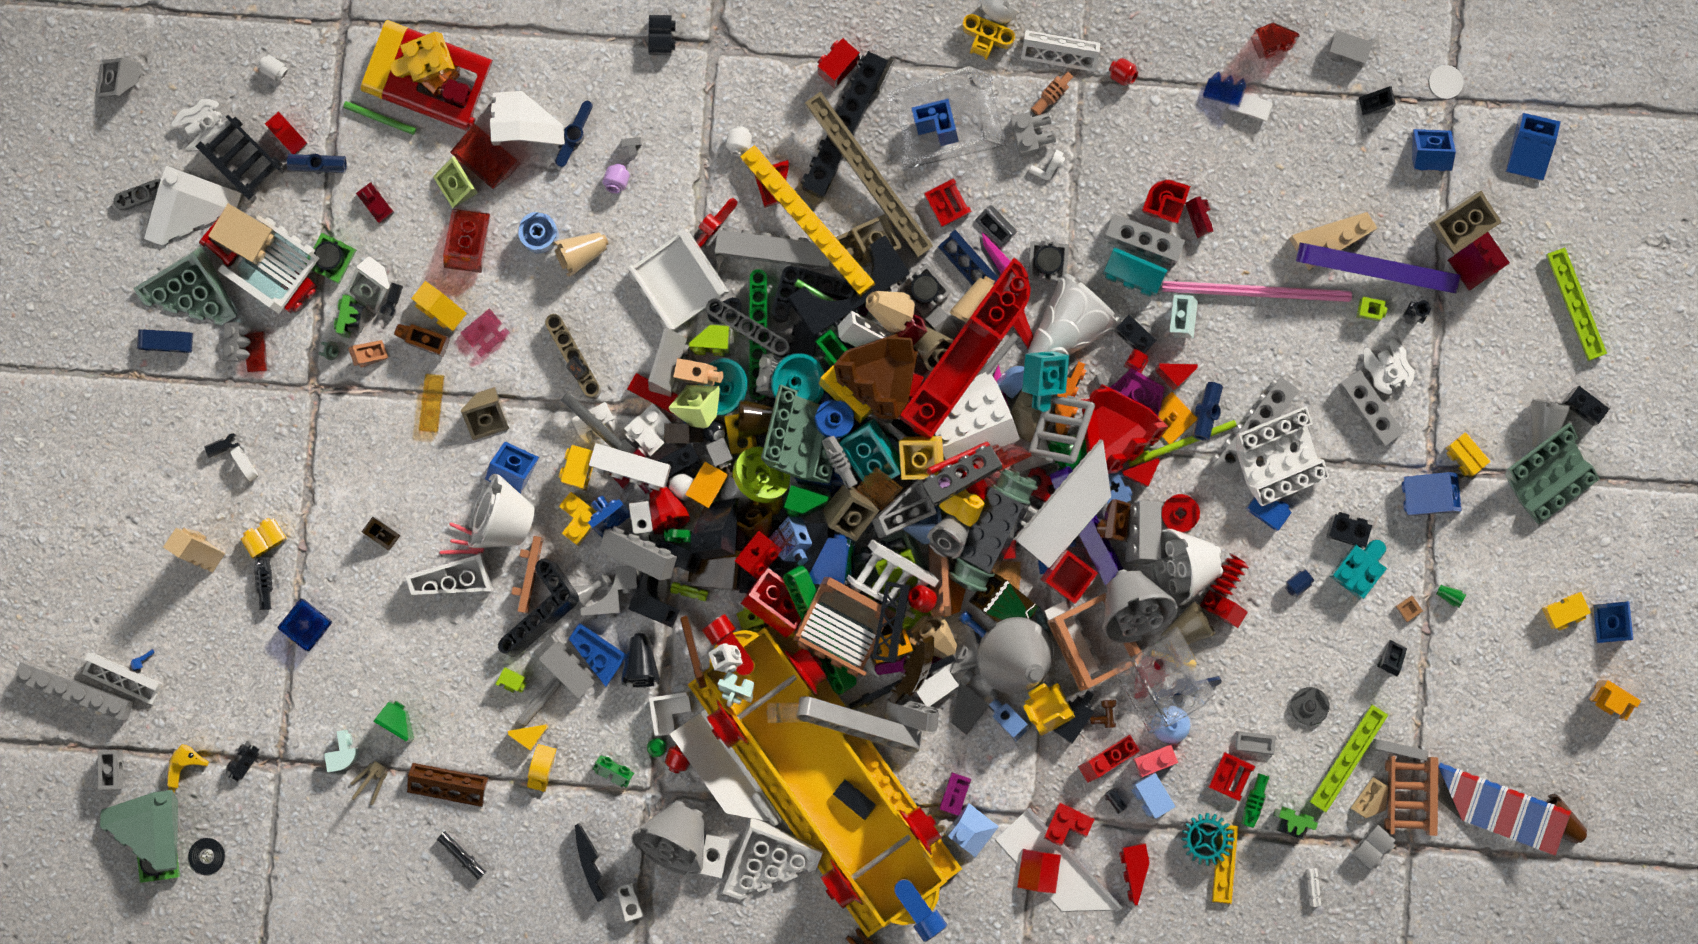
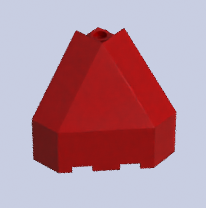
[1081,384,1168,474]

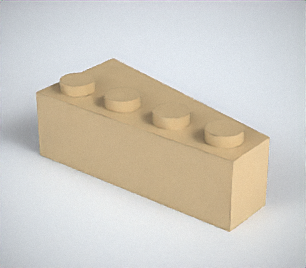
[1289,212,1377,271]
[163,527,226,573]

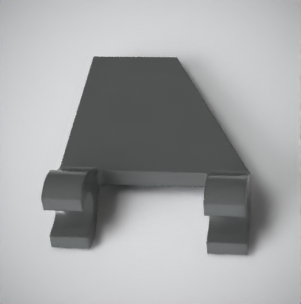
[951,669,999,735]

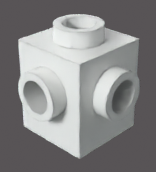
[709,643,743,673]

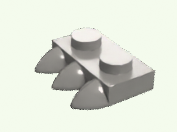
[222,322,251,362]

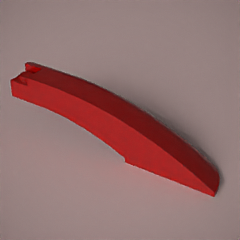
[899,257,1031,439]

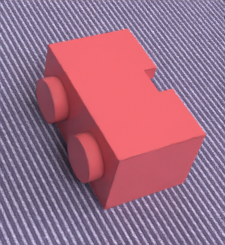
[1133,744,1178,777]

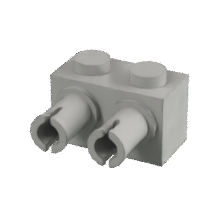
[1010,112,1056,157]

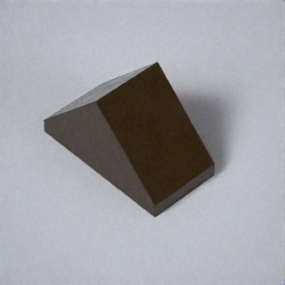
[361,516,401,550]

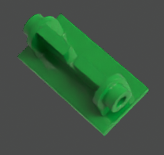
[592,755,635,788]

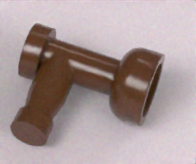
[1090,700,1117,728]

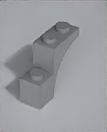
[580,565,638,620]

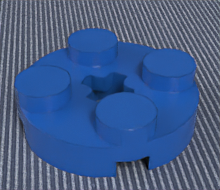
[814,400,854,438]

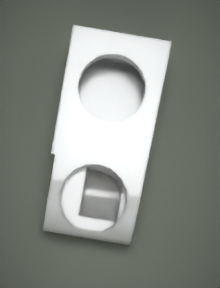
[617,883,644,922]

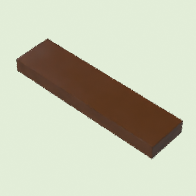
[680,615,707,689]

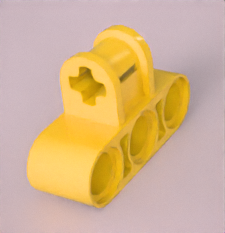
[962,14,1015,60]

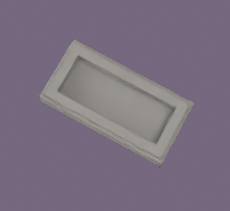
[1235,731,1276,755]

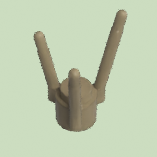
[350,760,387,805]

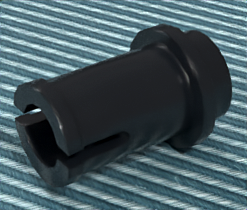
[1104,788,1128,814]

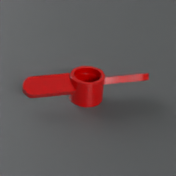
[696,198,738,247]

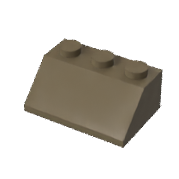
[1428,191,1502,254]

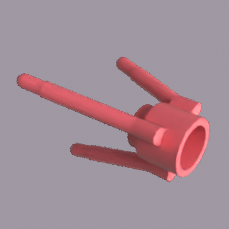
[439,522,484,554]

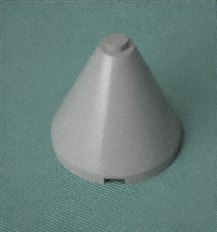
[977,617,1054,694]

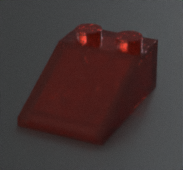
[443,209,490,273]

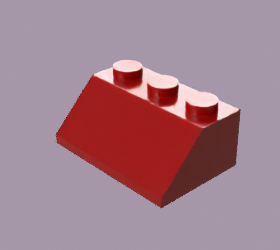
[740,568,801,638]

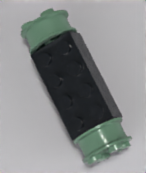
[949,468,1038,592]

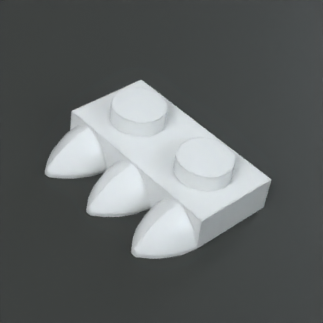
[571,402,615,443]

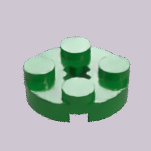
[664,529,692,543]

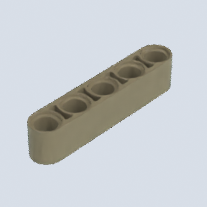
[545,314,601,399]

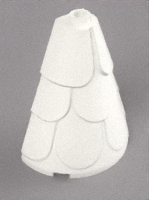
[1027,272,1121,356]

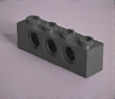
[922,445,1002,507]

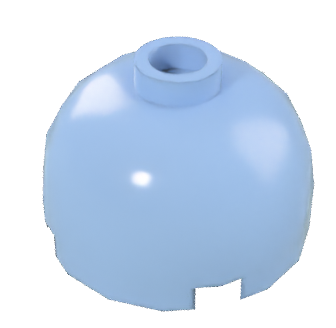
[1151,706,1191,744]

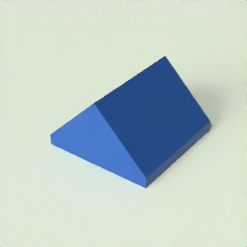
[1593,601,1633,643]

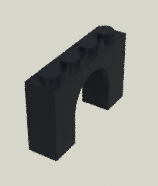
[628,538,701,628]

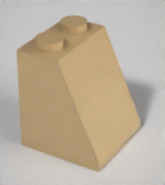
[209,203,276,265]

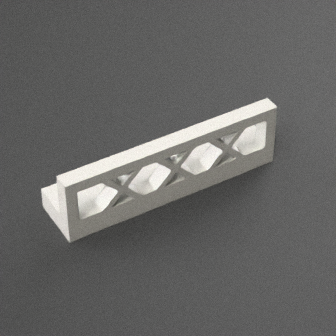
[1021,30,1100,72]
[82,653,163,705]

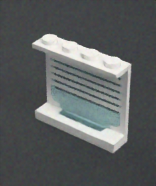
[218,215,319,314]

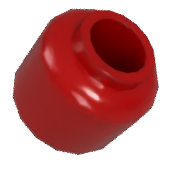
[1109,58,1138,86]
[908,585,937,613]
[665,744,690,774]

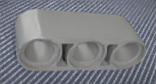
[885,698,939,732]

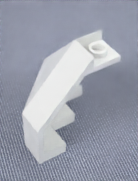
[490,91,565,149]

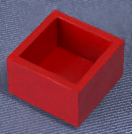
[817,38,860,89]
[1040,550,1098,604]

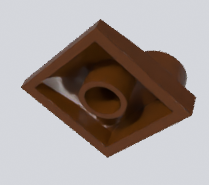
[1097,499,1131,542]

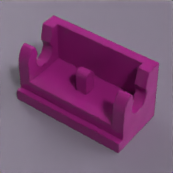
[939,772,972,816]

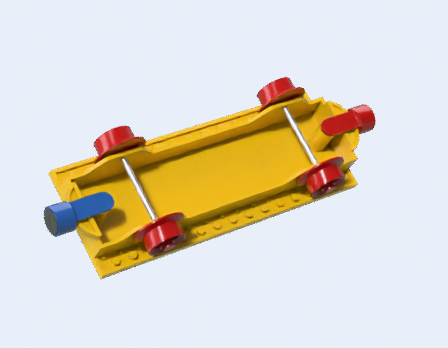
[687,614,962,942]

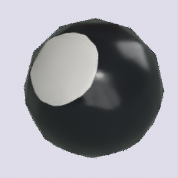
[703,419,727,443]

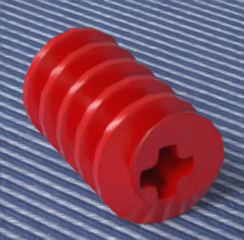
[1210,553,1249,596]

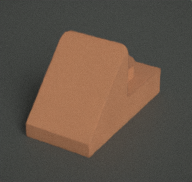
[348,340,388,368]

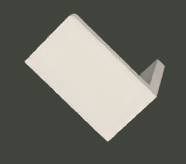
[649,692,691,736]

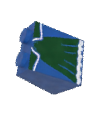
[809,534,856,586]

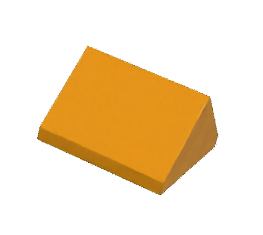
[685,462,728,508]

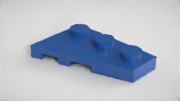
[569,623,627,687]

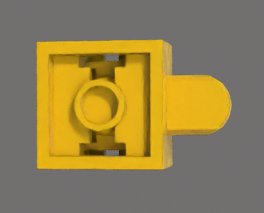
[391,31,455,83]

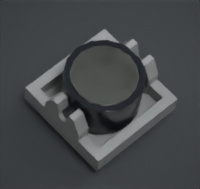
[1028,241,1069,282]
[898,263,952,317]

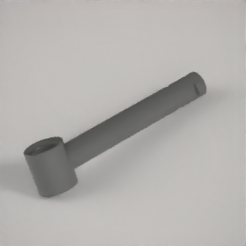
[561,392,636,454]

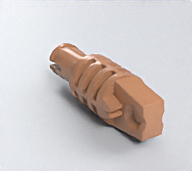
[1030,72,1073,116]

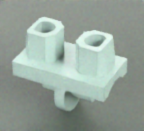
[718,673,754,707]

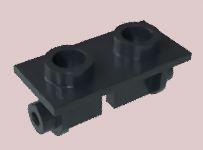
[226,740,260,782]

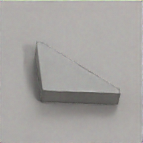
[950,630,979,675]

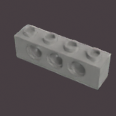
[1104,214,1185,265]
[1338,370,1404,447]

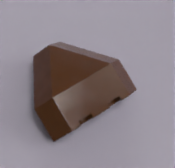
[834,334,918,419]

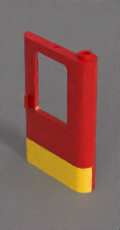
[360,20,493,131]

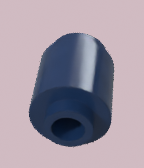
[1285,569,1314,597]

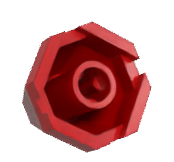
[649,487,691,534]

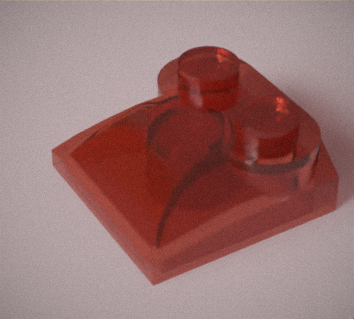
[991,444,1032,472]

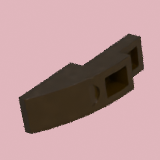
[889,635,934,704]

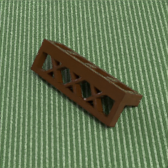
[407,763,488,807]

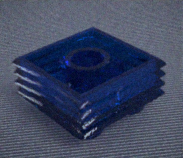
[277,598,332,651]

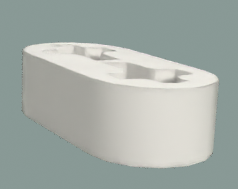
[230,446,258,481]

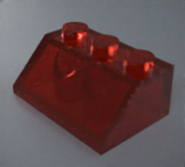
[450,123,521,189]

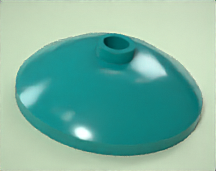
[771,354,825,403]
[697,358,747,416]

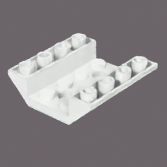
[1236,406,1329,506]

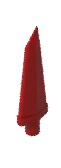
[1013,310,1033,350]

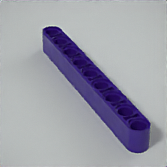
[1296,242,1461,294]

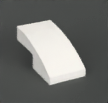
[1228,91,1273,122]

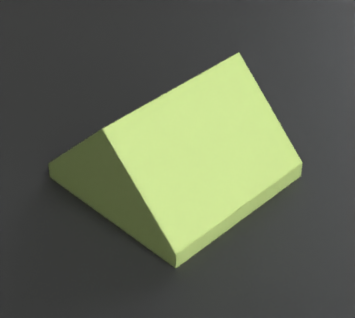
[433,156,478,208]

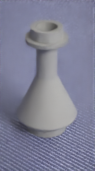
[573,573,612,606]

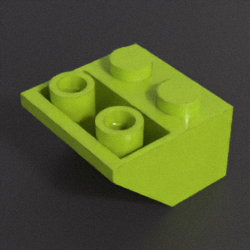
[689,325,731,357]

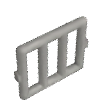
[1028,395,1095,464]

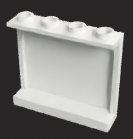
[628,228,729,331]

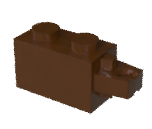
[394,324,450,357]

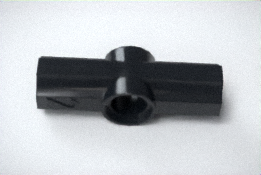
[1403,299,1431,325]

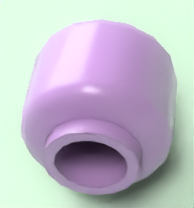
[603,164,630,193]

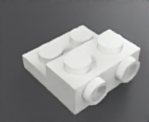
[624,403,671,457]

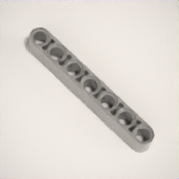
[796,696,922,753]

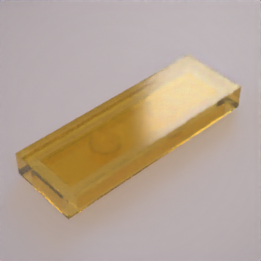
[419,374,445,433]

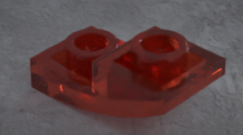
[244,331,267,372]

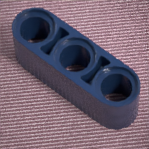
[137,329,193,353]

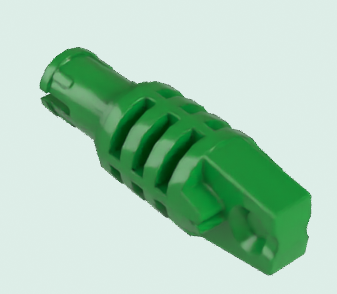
[1241,773,1270,828]

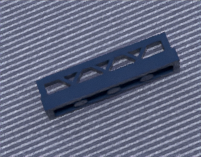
[938,230,998,285]

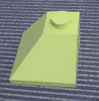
[669,385,720,428]

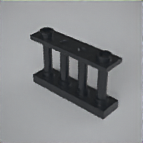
[195,115,284,203]

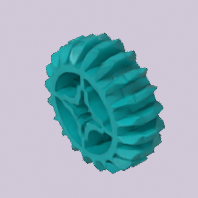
[1181,813,1234,866]

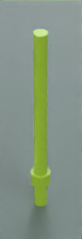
[1127,420,1237,467]

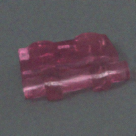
[460,308,510,357]

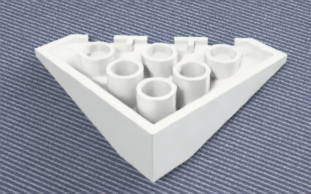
[144,166,242,245]
[722,818,823,900]

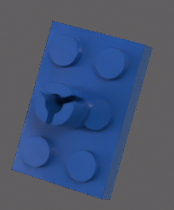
[588,496,631,538]

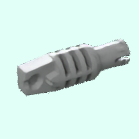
[822,436,857,488]

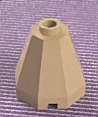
[866,291,915,333]
[909,615,957,659]

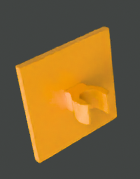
[1158,391,1197,444]

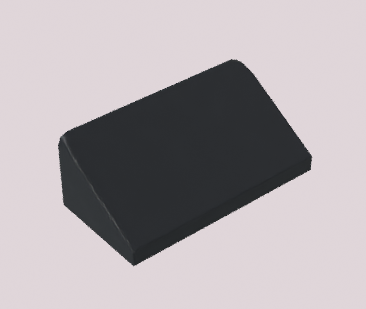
[975,205,1017,247]

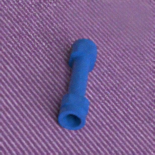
[958,610,987,638]

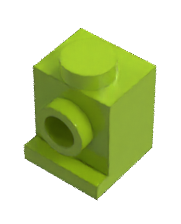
[1356,297,1387,322]
[495,667,528,693]

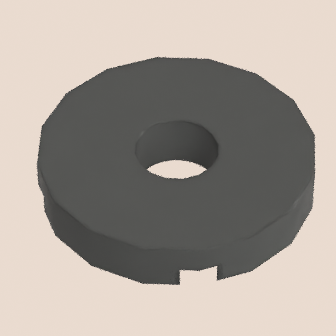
[1290,687,1330,725]

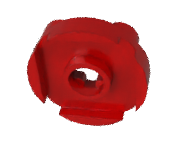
[1161,494,1200,533]

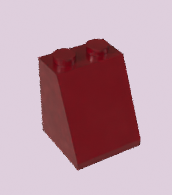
[1447,232,1510,291]

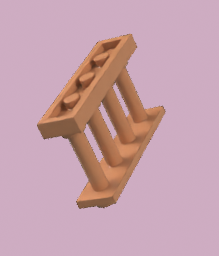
[1384,756,1438,836]

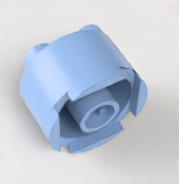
[518,212,559,254]

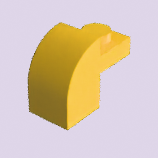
[527,744,557,792]

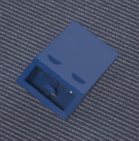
[1506,113,1561,181]

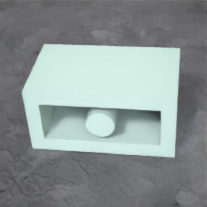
[1170,295,1198,338]

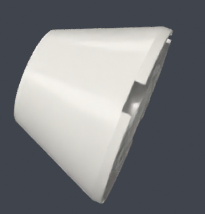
[468,474,534,548]

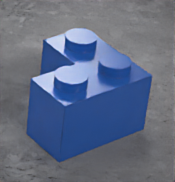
[912,98,959,146]

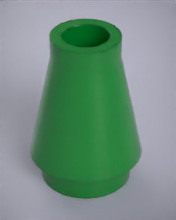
[1436,584,1466,608]

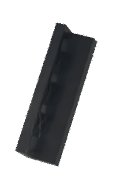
[872,581,911,663]

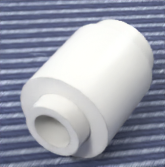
[258,55,288,82]

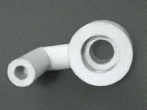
[1029,150,1065,181]

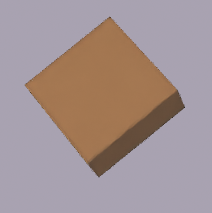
[1395,595,1423,622]

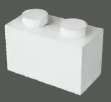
[916,667,959,706]

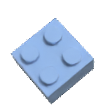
[1132,773,1176,819]

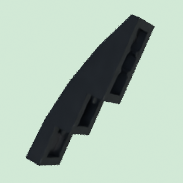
[575,823,606,902]

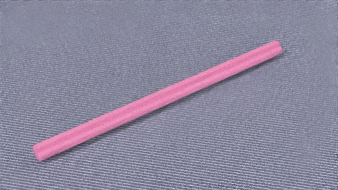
[1162,281,1352,302]

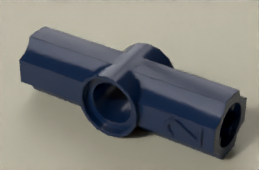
[287,153,347,174]
[1192,382,1223,441]

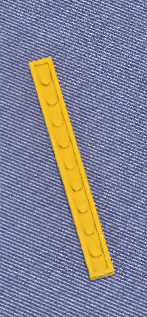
[740,145,875,297]

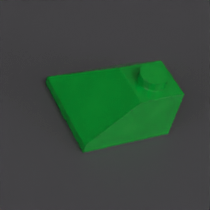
[373,700,414,742]

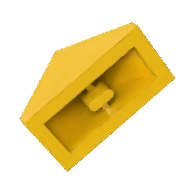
[508,724,548,751]

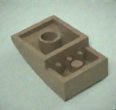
[835,214,902,268]

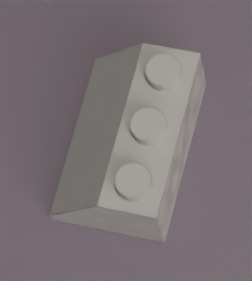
[648,327,689,397]

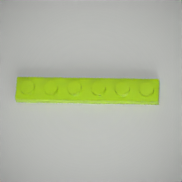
[1546,247,1607,361]
[1309,704,1388,813]

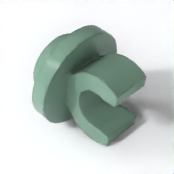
[318,341,339,360]

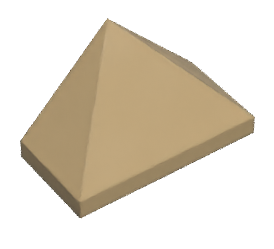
[1351,777,1388,818]

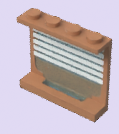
[793,577,896,677]

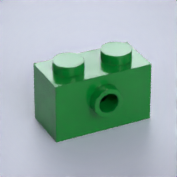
[816,329,847,366]

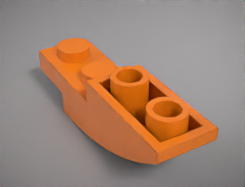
[1054,361,1087,435]

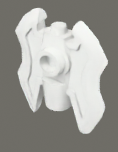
[172,99,230,151]
[1364,338,1415,394]

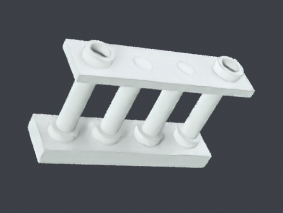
[847,540,939,619]

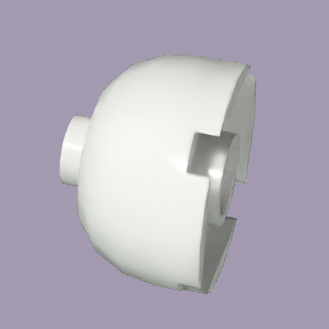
[982,0,1020,24]

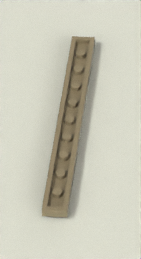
[804,91,933,258]

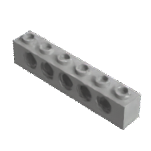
[1210,376,1300,483]

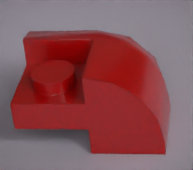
[1142,179,1191,224]

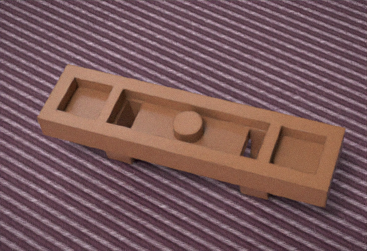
[511,536,544,614]

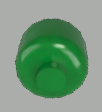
[647,738,667,757]

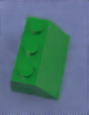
[784,485,829,517]

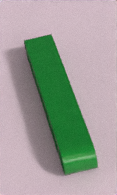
[749,269,767,402]
[783,566,857,695]

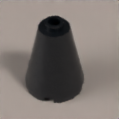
[621,633,660,688]

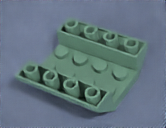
[761,385,840,483]
[1505,423,1600,525]

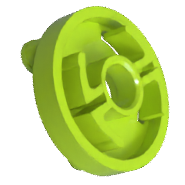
[733,447,790,503]

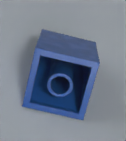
[1402,472,1462,516]

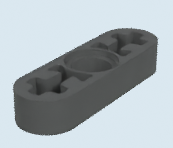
[114,179,161,211]

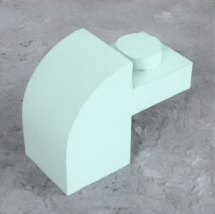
[324,730,358,772]

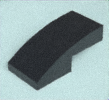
[833,779,877,820]

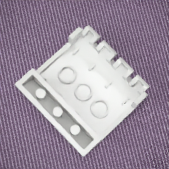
[935,372,1020,466]

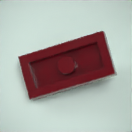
[356,182,394,224]
[1185,196,1214,239]

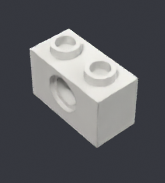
[700,834,730,878]

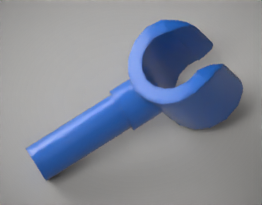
[130,649,155,671]

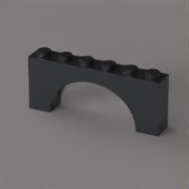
[787,235,910,338]

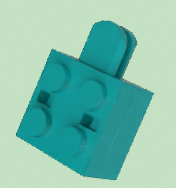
[1022,351,1069,412]
[1330,540,1387,600]

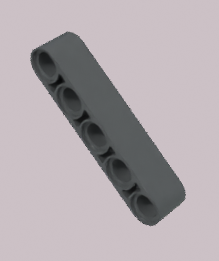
[706,298,790,357]

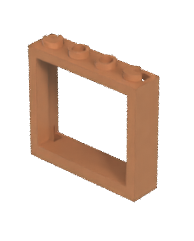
[1047,593,1145,691]

